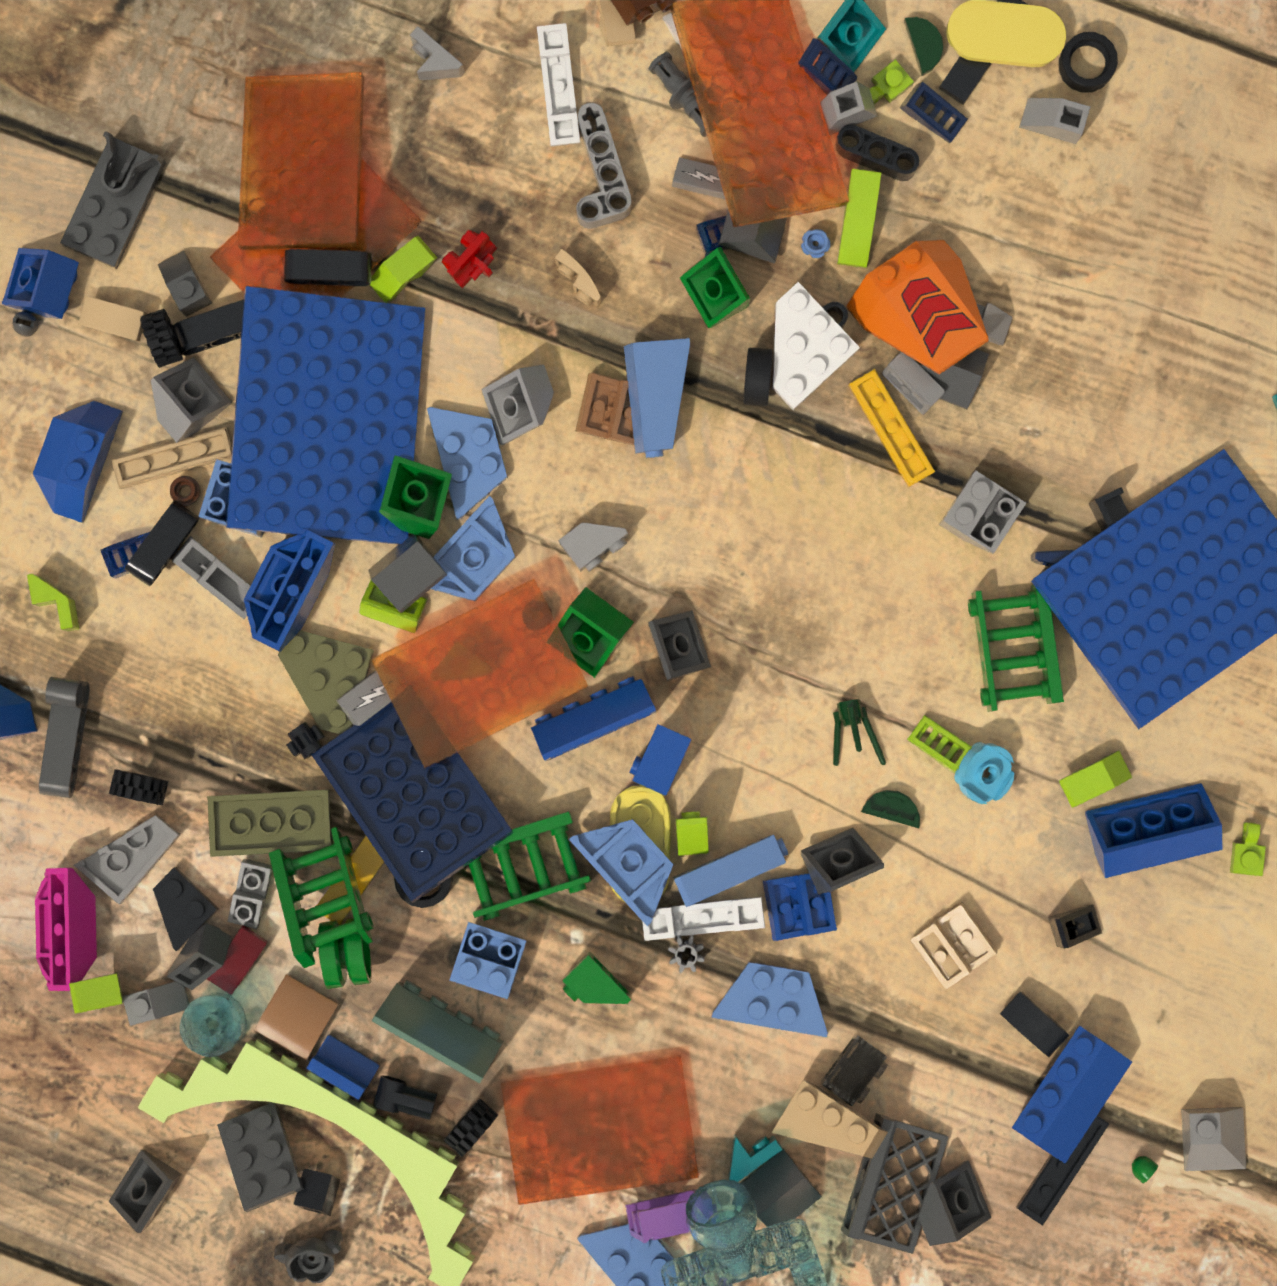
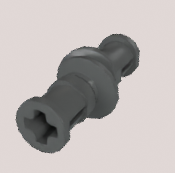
[648,52,723,137]

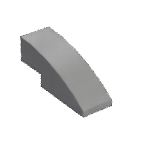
[171,536,251,619]

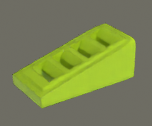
[907,715,972,774]

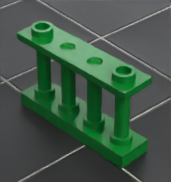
[968,585,1064,712]
[469,811,591,921]
[269,827,374,968]

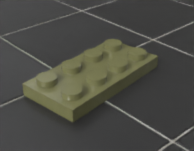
[207,790,332,857]

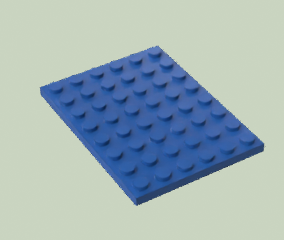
[226,286,425,545]
[1031,449,1277,730]

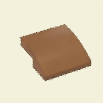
[575,373,635,446]
[254,974,339,1061]

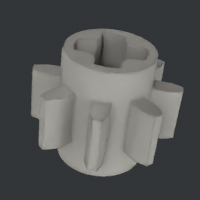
[668,935,705,973]

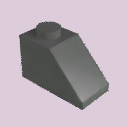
[158,250,212,317]
[167,923,232,990]

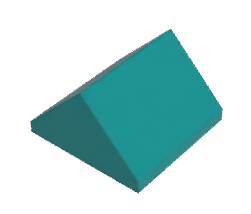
[817,0,886,72]

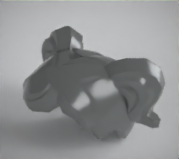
[273,1229,343,1283]

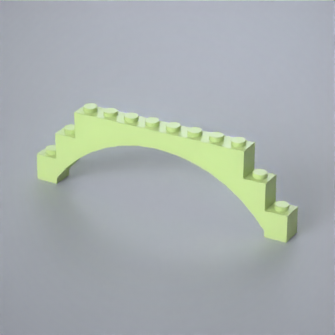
[138,1039,475,1286]

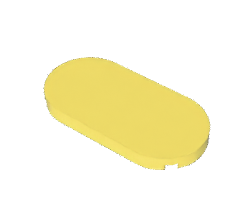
[946,0,1066,67]
[610,785,670,903]

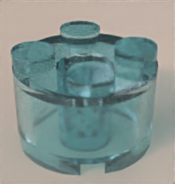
[179,993,247,1057]

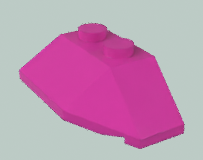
[35,868,97,991]

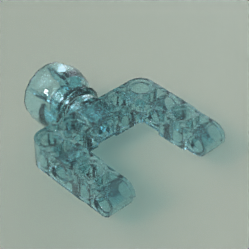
[661,1179,828,1286]

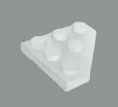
[772,282,860,410]

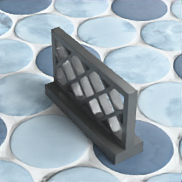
[841,1113,948,1254]

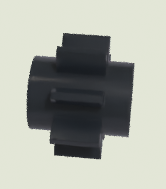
[286,722,325,760]

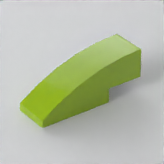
[837,169,881,268]

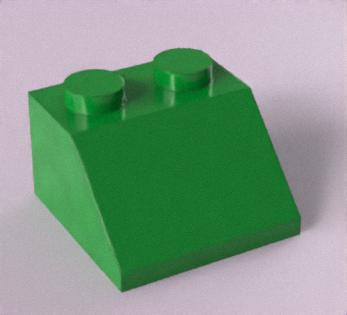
[379,455,452,539]
[546,587,634,678]
[562,952,632,1004]

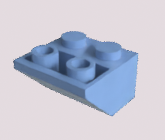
[198,459,263,538]
[449,922,527,999]

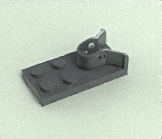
[60,131,166,269]

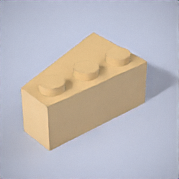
[772,1080,888,1159]

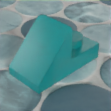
[728,1134,783,1185]

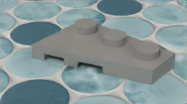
[74,815,180,904]

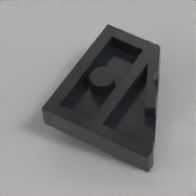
[153,867,219,951]

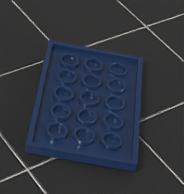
[311,686,513,903]

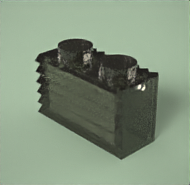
[821,1033,888,1106]

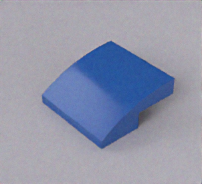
[763,873,837,941]

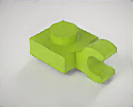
[870,59,914,105]
[1230,822,1266,876]

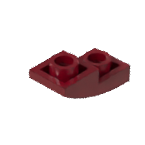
[207,925,268,995]

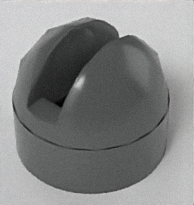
[12,311,38,337]

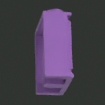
[625,1189,718,1243]

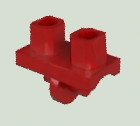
[442,230,497,288]

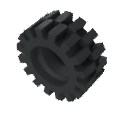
[140,309,183,368]
[109,769,168,805]
[444,1099,498,1157]

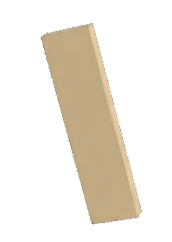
[111,427,232,489]

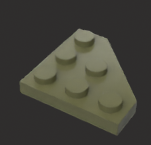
[278,630,374,734]

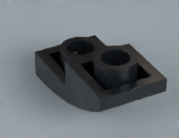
[1000,992,1069,1057]

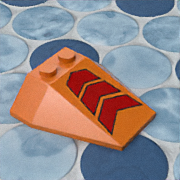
[846,240,989,374]

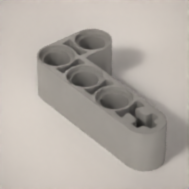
[576,103,632,229]

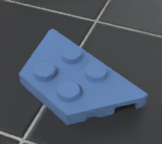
[427,407,508,520]
[431,496,516,601]
[569,819,674,926]
[711,962,828,1037]
[577,1223,681,1286]

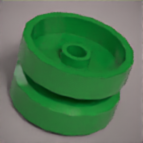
[318,918,372,989]

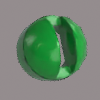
[1132,1156,1158,1184]

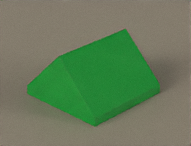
[679,247,750,328]

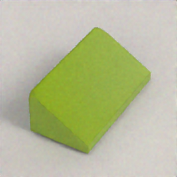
[359,580,427,633]

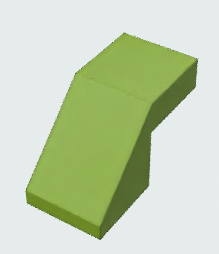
[370,236,437,303]
[27,574,80,631]
[1059,751,1132,808]

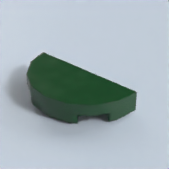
[904,17,943,76]
[860,790,920,829]

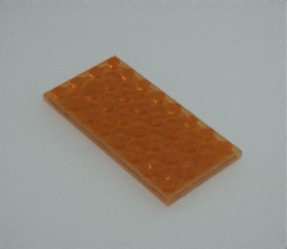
[670,0,849,227]

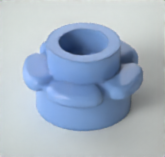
[801,229,830,258]

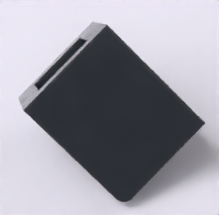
[1089,487,1129,531]
[293,1169,340,1216]

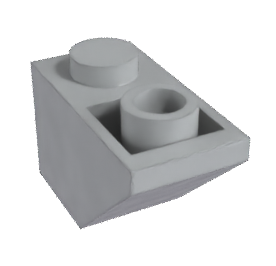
[814,81,877,138]
[1019,98,1090,144]
[558,522,628,572]

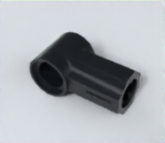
[373,1075,438,1120]

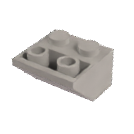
[939,470,1026,554]

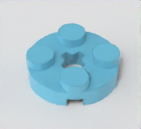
[954,742,1015,804]

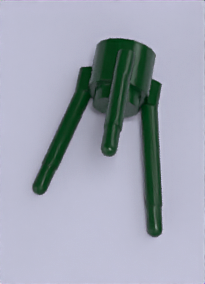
[833,699,886,766]

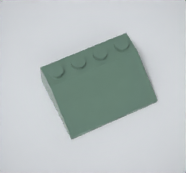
[372,980,504,1084]

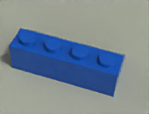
[531,676,656,761]
[1085,783,1223,878]
[1012,1026,1132,1164]

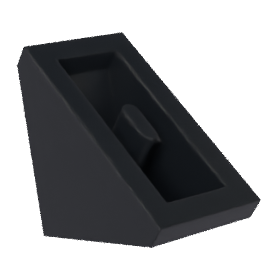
[1048,904,1102,949]

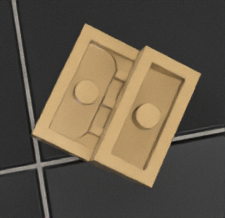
[911,902,997,989]

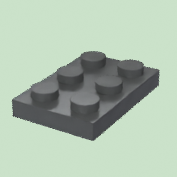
[217,1103,304,1212]

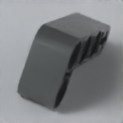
[39,677,90,798]

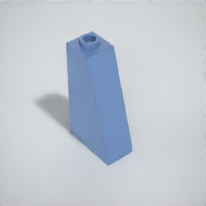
[624,338,690,458]
[673,834,789,907]

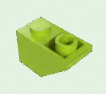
[675,811,709,856]

